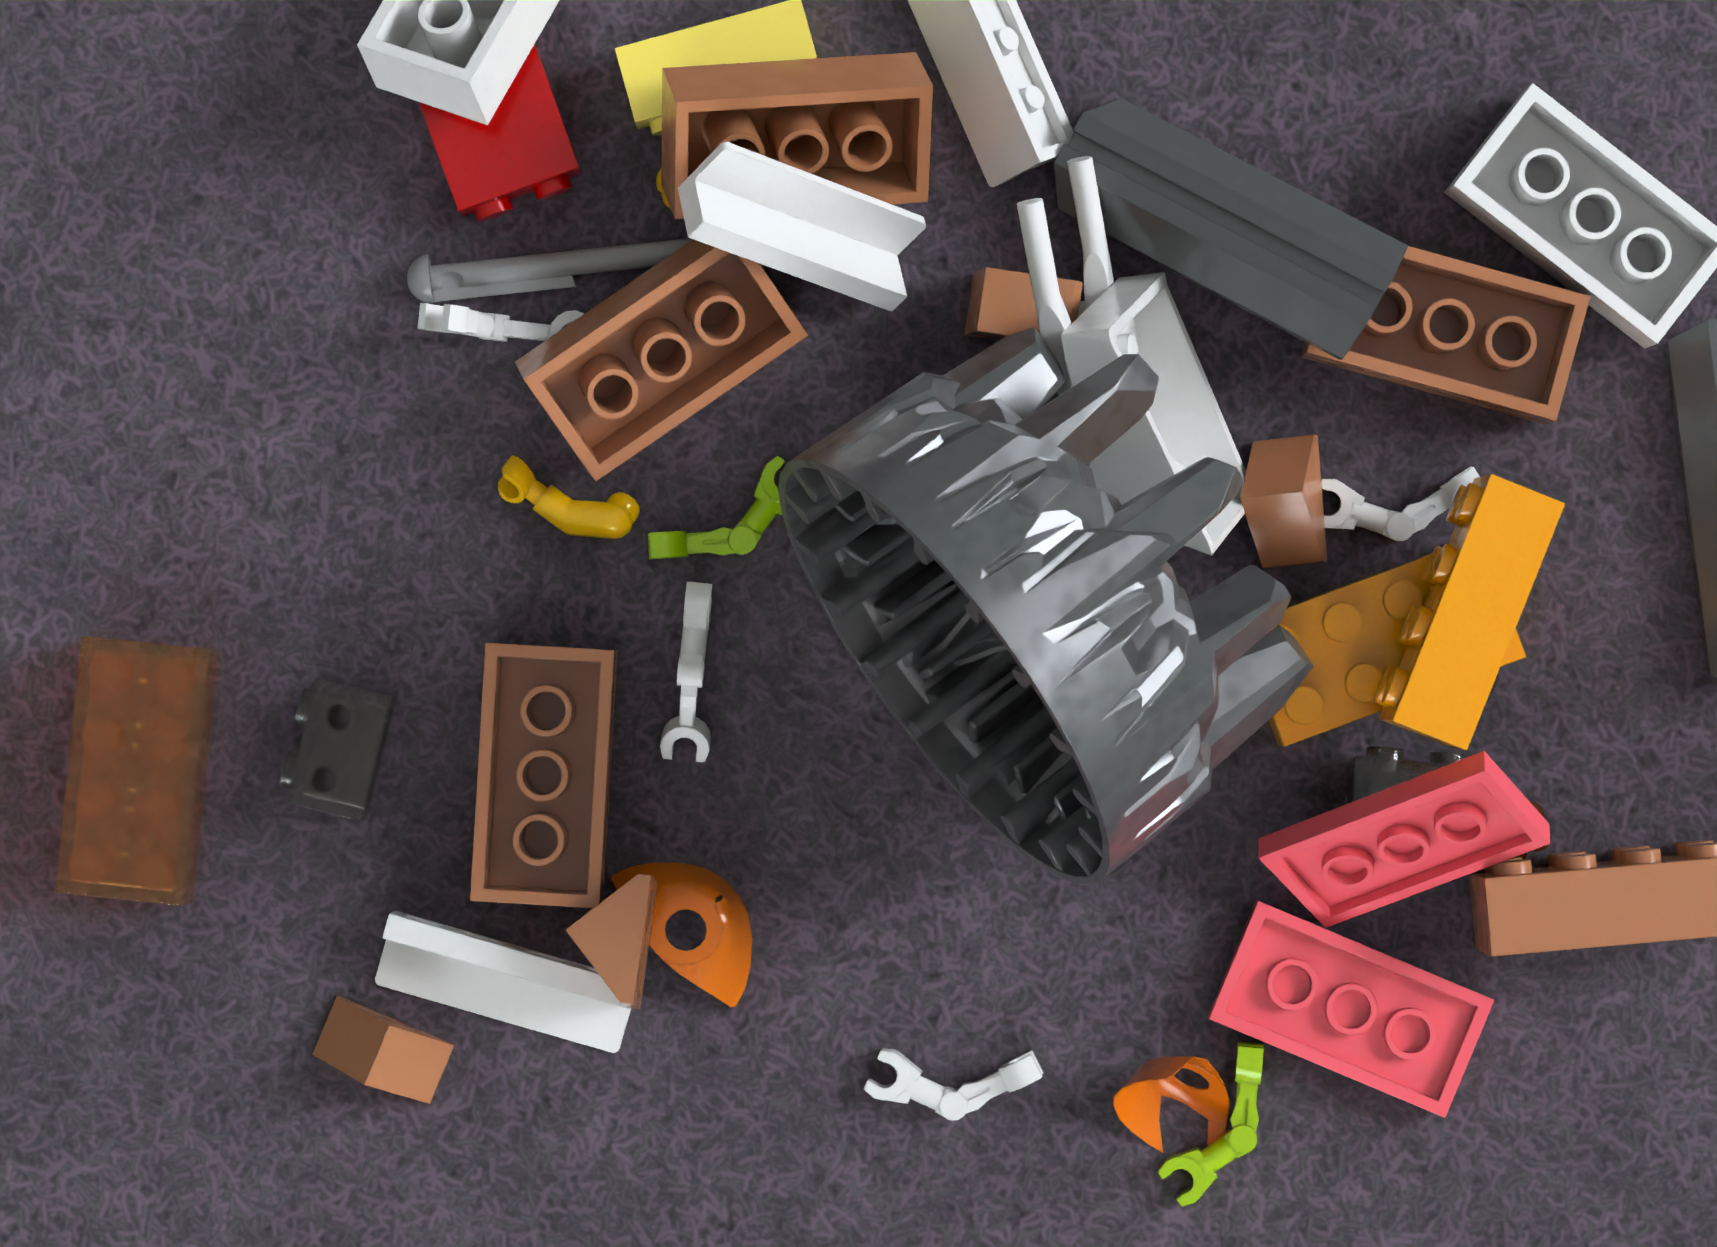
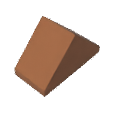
[964,267,1083,340]
[1240,434,1327,569]
[566,874,658,1009]
[312,995,455,1104]

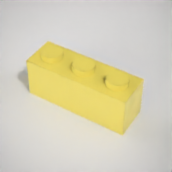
[615,0,817,135]

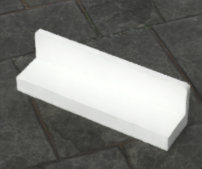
[908,0,1074,187]
[678,142,926,312]
[375,910,631,1053]

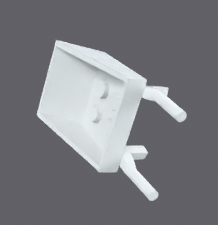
[1017,156,1246,556]

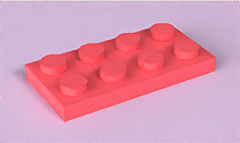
[1258,751,1550,928]
[1207,900,1494,1118]

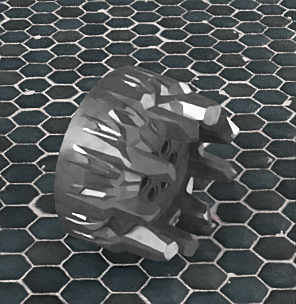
[778,327,1313,885]

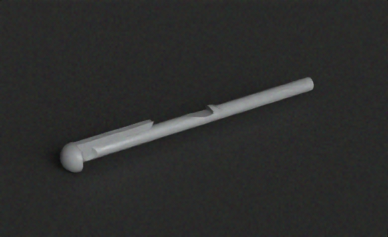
[407,238,693,303]

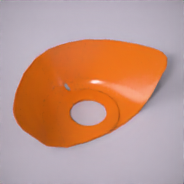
[611,863,752,1007]
[1113,1056,1229,1153]

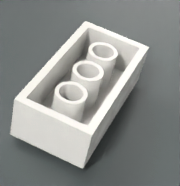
[357,0,559,125]
[1444,83,1717,349]

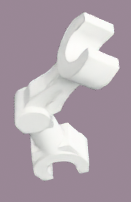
[417,303,584,342]
[1321,466,1480,541]
[660,582,712,762]
[864,1048,1044,1121]

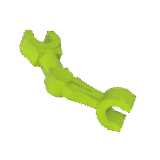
[648,456,785,559]
[1158,1042,1264,1206]

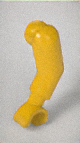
[498,455,640,539]

